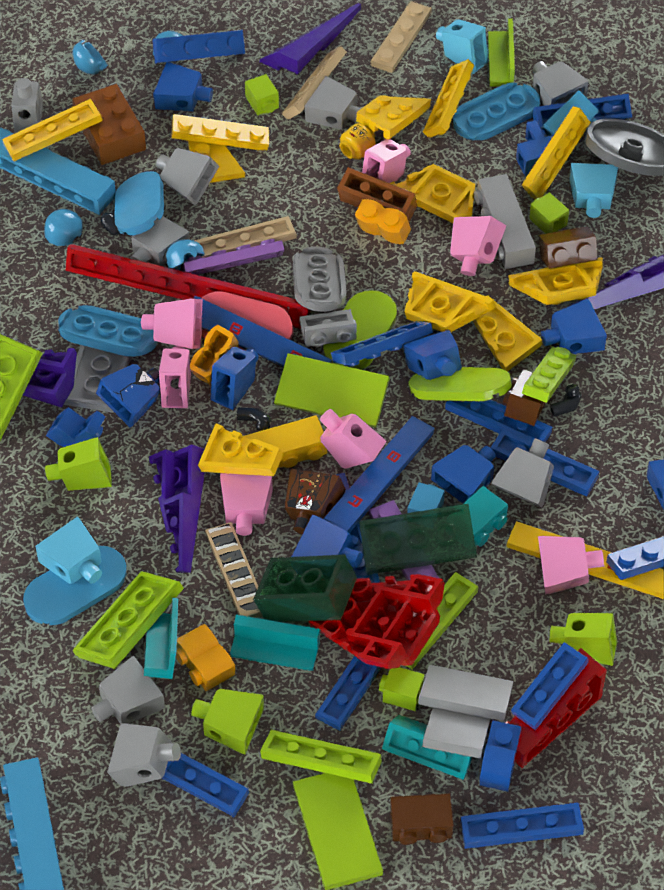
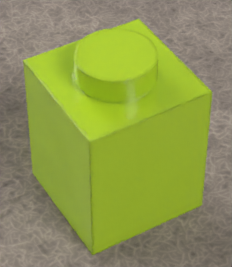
[245,74,279,116]
[529,192,569,234]
[379,667,425,711]

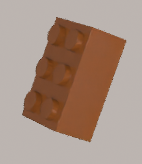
[72,83,146,165]

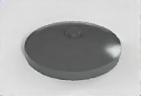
[585,119,664,176]

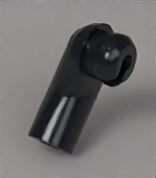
[100,212,127,236]
[550,384,582,417]
[237,407,272,431]

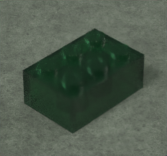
[253,554,357,622]

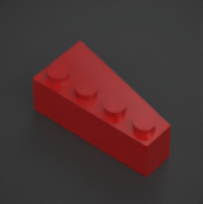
[505,648,607,768]

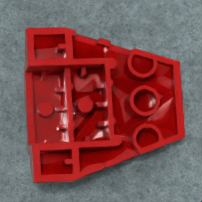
[308,574,445,669]

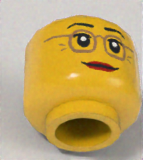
[339,123,376,160]

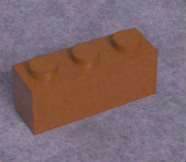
[337,167,417,222]

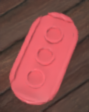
[201,292,293,351]

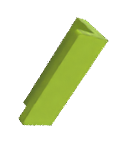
[488,18,515,87]

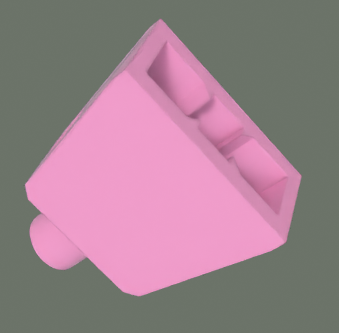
[362,139,411,183]
[450,216,506,276]
[141,299,203,349]
[159,346,191,408]
[320,409,387,469]
[220,473,273,536]
[538,536,604,594]

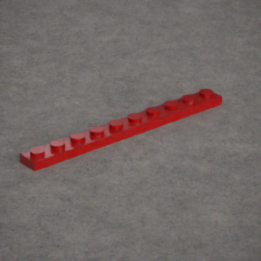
[65,244,310,329]

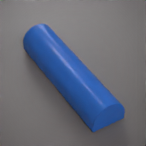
[533,93,632,129]

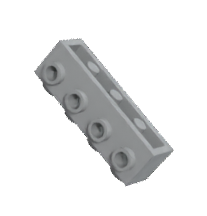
[474,174,536,269]

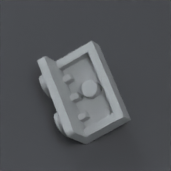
[300,309,357,347]

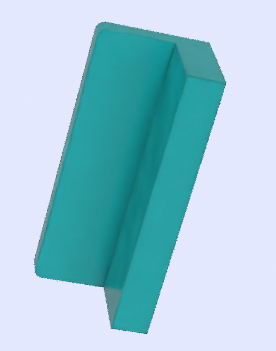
[144,598,178,679]
[230,615,320,671]
[382,715,472,780]

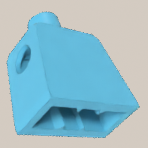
[436,19,489,74]
[569,163,618,218]
[35,517,102,584]

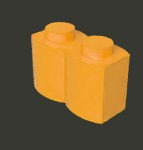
[355,199,411,244]
[190,325,239,385]
[176,624,235,691]

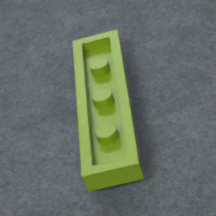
[522,346,577,403]
[407,572,478,670]
[260,730,382,783]

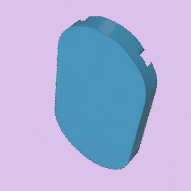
[453,83,540,140]
[115,171,164,235]
[58,305,158,357]
[23,546,127,625]

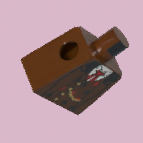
[285,469,346,535]

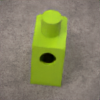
[45,437,112,491]
[549,613,617,666]
[191,689,264,754]

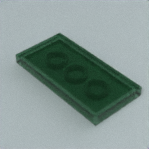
[359,504,477,575]

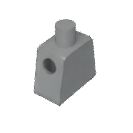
[533,61,589,106]
[305,76,362,130]
[11,78,43,133]
[156,148,219,205]
[130,216,190,266]
[492,438,554,508]
[91,656,165,724]
[107,724,181,787]

